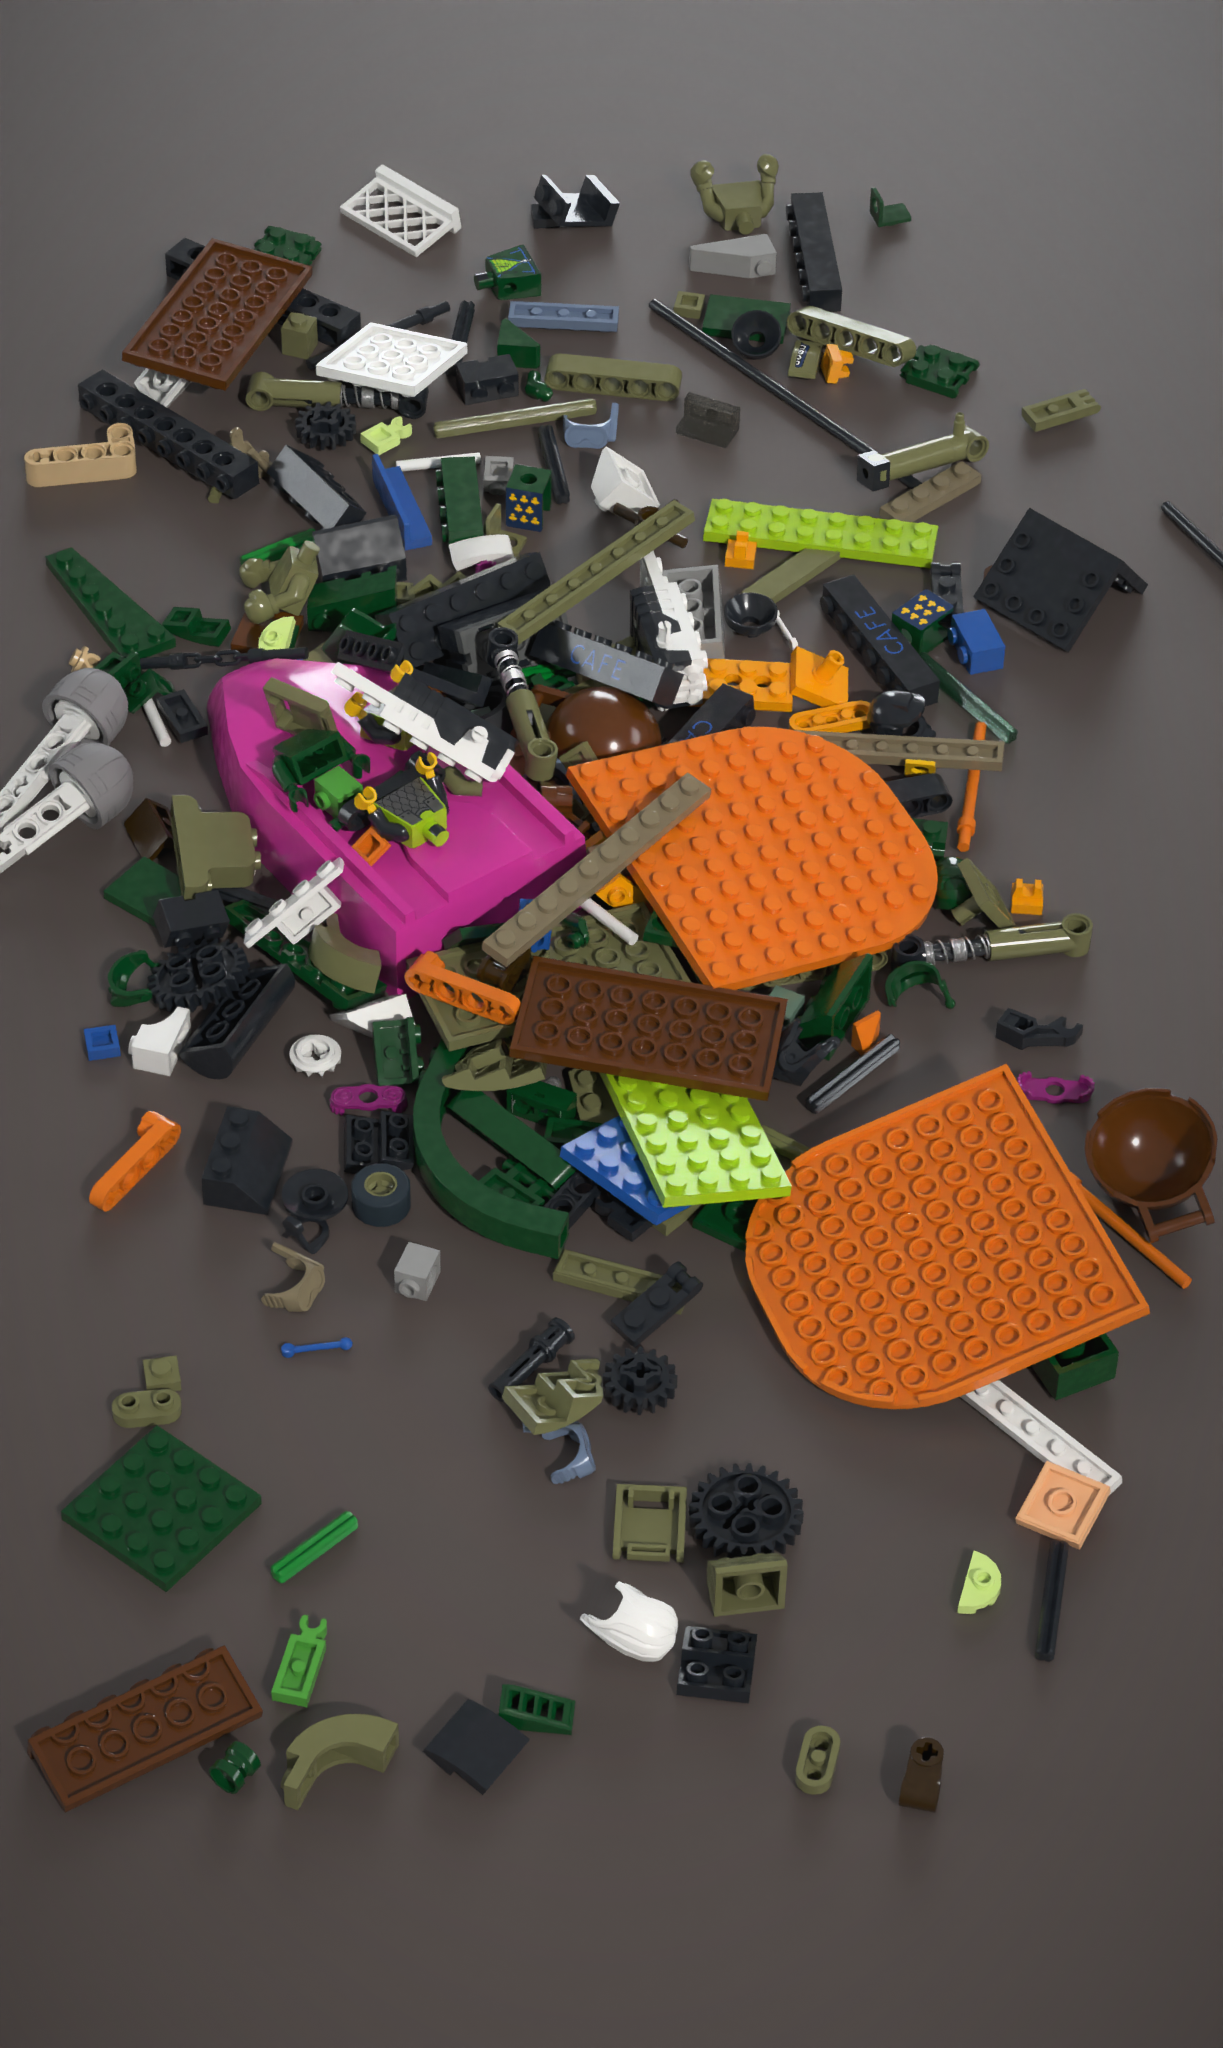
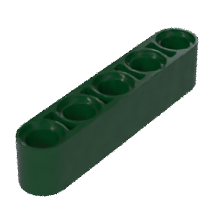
[445,1090,577,1191]

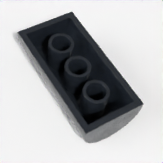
[178,963,295,1080]

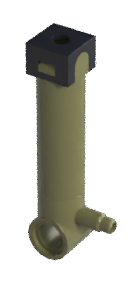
[857,412,989,492]

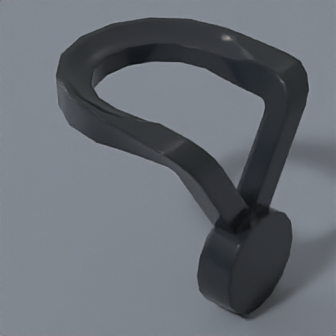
[281,1216,330,1254]

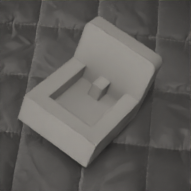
[483,456,514,495]

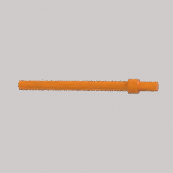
[957,722,987,852]
[1071,1172,1192,1289]

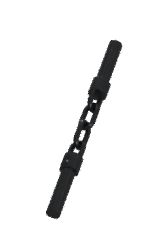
[140,647,309,670]

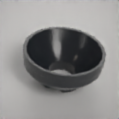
[732,310,781,360]
[724,592,778,638]

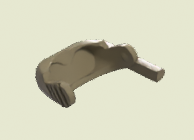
[229,427,273,478]
[261,1242,325,1312]

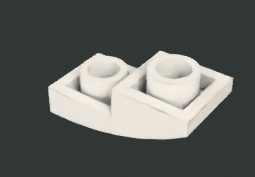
[449,535,514,571]

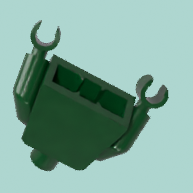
[272,729,370,812]

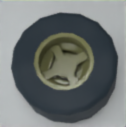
[351,1163,411,1227]

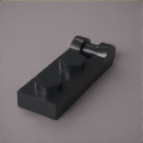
[931,562,964,622]
[611,1261,703,1348]

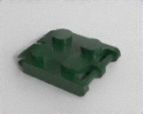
[254,226,322,266]
[900,344,980,398]

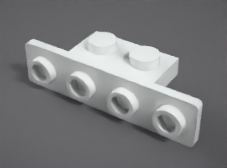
[244,857,344,948]

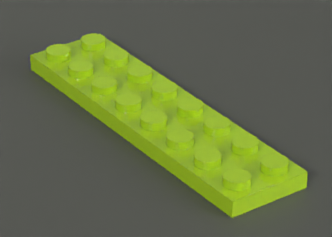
[703,498,938,568]

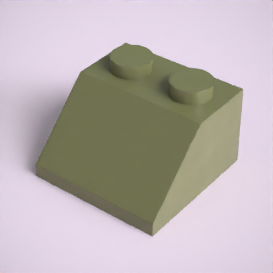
[707,1553,788,1617]

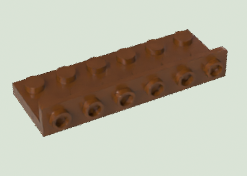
[27,1645,263,1813]

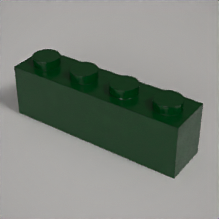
[436,456,483,554]

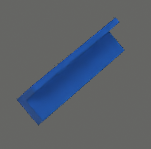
[372,454,432,551]

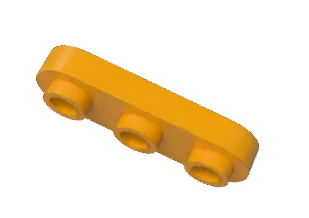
[789,700,871,733]

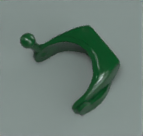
[108,950,160,1007]
[885,961,956,1009]

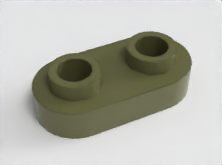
[112,1389,182,1428]
[795,1725,840,1795]

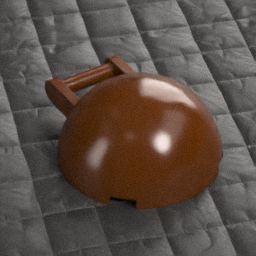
[511,684,662,785]
[1084,1088,1218,1243]

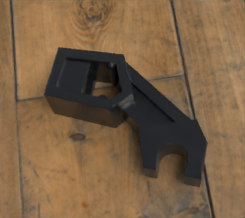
[995,1008,1083,1050]

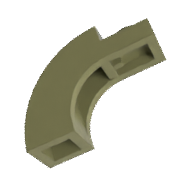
[308,913,381,994]

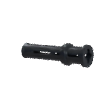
[488,1317,575,1402]

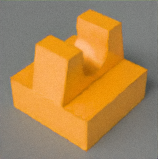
[820,344,854,384]
[725,531,757,569]
[1011,878,1043,915]

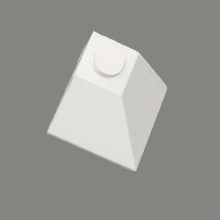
[134,368,191,408]
[591,446,660,516]
[330,994,415,1038]

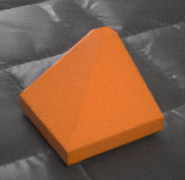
[351,826,392,867]
[851,1010,881,1055]

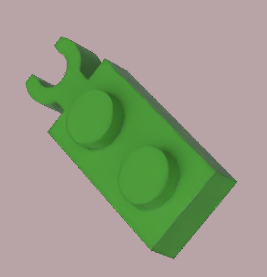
[271,1615,327,1707]

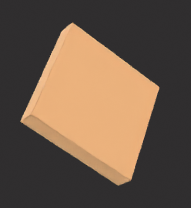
[1015,1461,1111,1550]

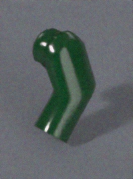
[525,370,553,402]
[560,912,590,949]

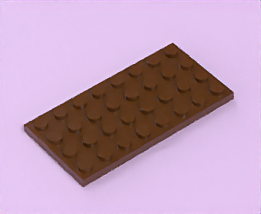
[122,238,313,391]
[509,956,788,1101]

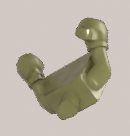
[690,154,779,235]
[239,541,320,624]

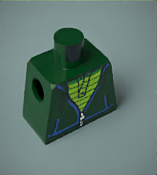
[474,244,541,300]

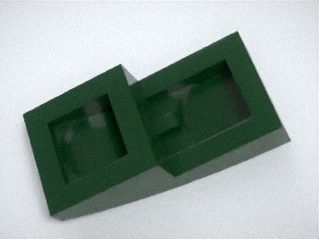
[162,607,231,647]

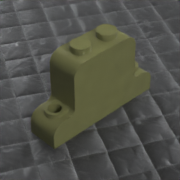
[170,795,261,901]

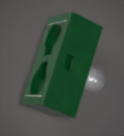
[507,1076,577,1126]

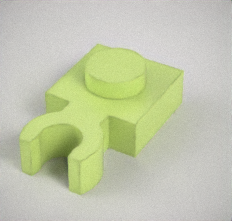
[360,416,412,455]

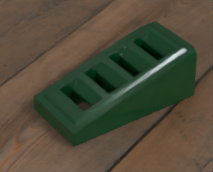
[499,1684,576,1735]

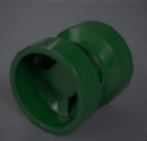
[209,1741,261,1794]

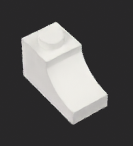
[128,1007,191,1076]

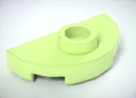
[259,616,296,650]
[957,1551,1001,1614]

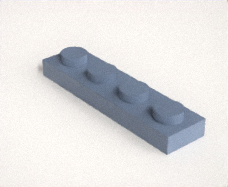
[508,301,619,332]

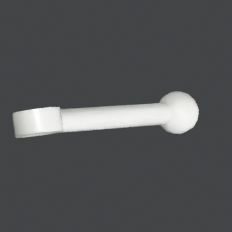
[776,610,798,650]

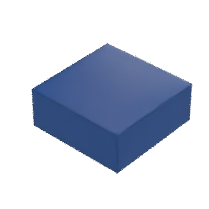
[84,1025,121,1061]

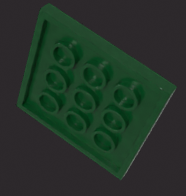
[61,1425,262,1592]

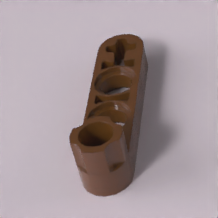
[537,776,573,813]

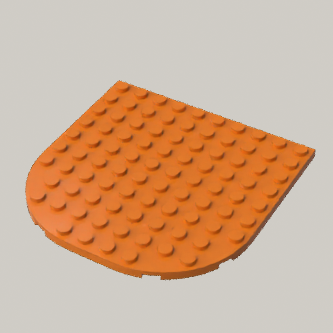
[566,727,938,990]
[745,1064,1150,1409]

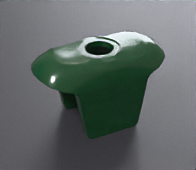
[321,608,397,665]

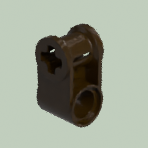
[477,947,532,993]
[899,1737,944,1813]

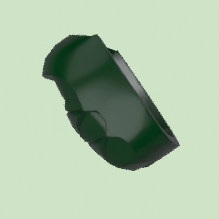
[933,857,973,911]

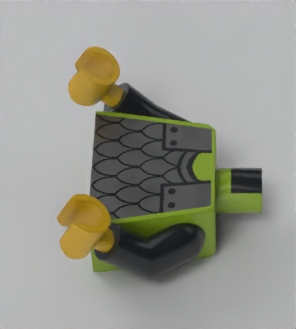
[344,660,414,750]
[354,752,450,848]

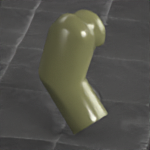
[443,766,483,797]

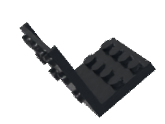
[973,508,1148,653]

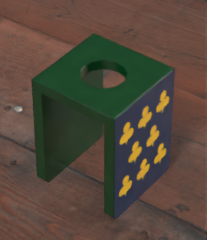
[506,464,552,532]
[892,589,954,658]

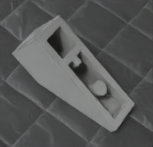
[689,234,777,278]

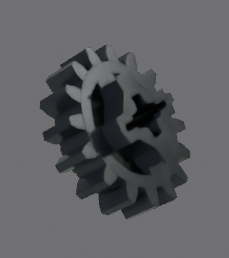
[295,402,356,450]
[603,1347,678,1415]

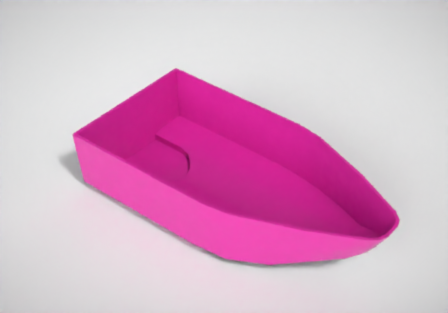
[206,658,591,999]

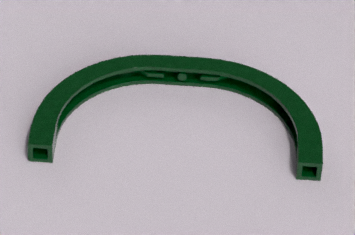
[413,1039,569,1259]

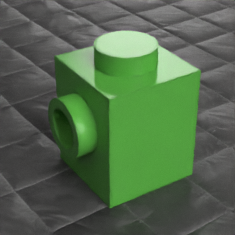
[314,766,363,818]

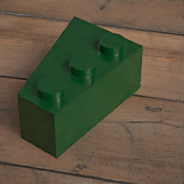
[307,565,398,632]

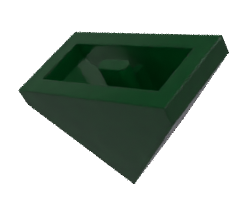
[497,318,540,369]

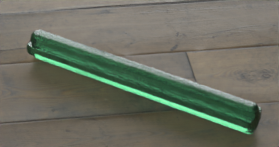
[919,652,1018,744]

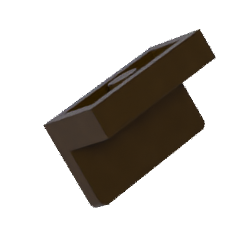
[124,798,175,861]

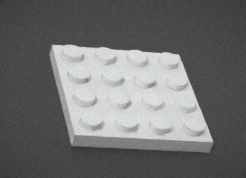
[316,323,467,397]

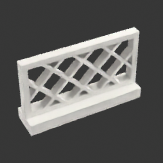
[340,164,462,257]

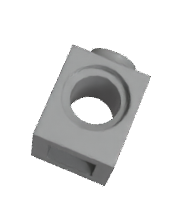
[394,1242,441,1301]

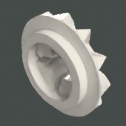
[289,1034,341,1077]

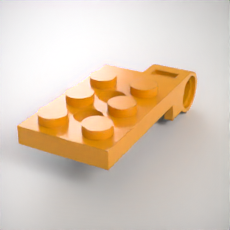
[690,658,793,712]

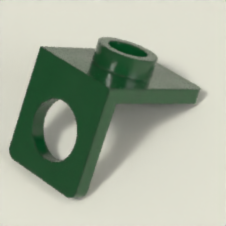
[869,187,912,227]
[124,668,176,714]

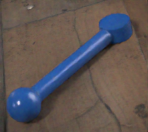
[281,1337,353,1358]

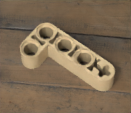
[24,423,137,487]

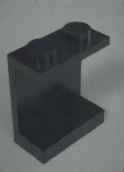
[534,175,620,226]

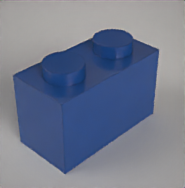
[947,609,1006,675]

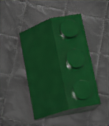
[797,953,873,1061]

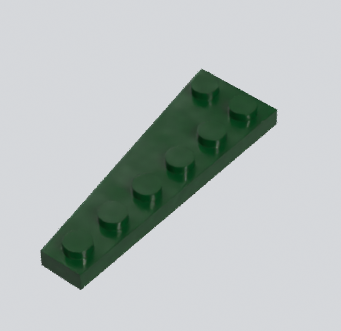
[45,547,176,658]
[225,900,387,1011]

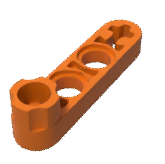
[404,951,521,1025]
[89,1111,181,1212]

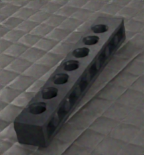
[165,238,361,348]
[78,369,260,499]

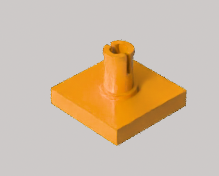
[790,646,848,707]

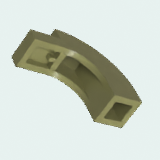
[281,1714,399,1810]

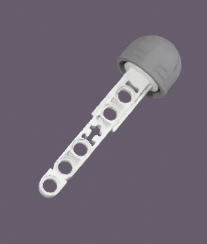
[0,668,128,833]
[0,742,133,874]

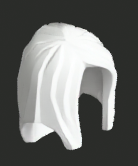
[580,1581,678,1662]

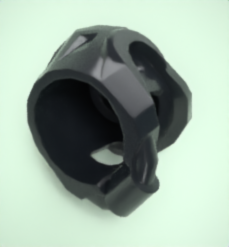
[867,690,936,738]
[773,1018,841,1086]

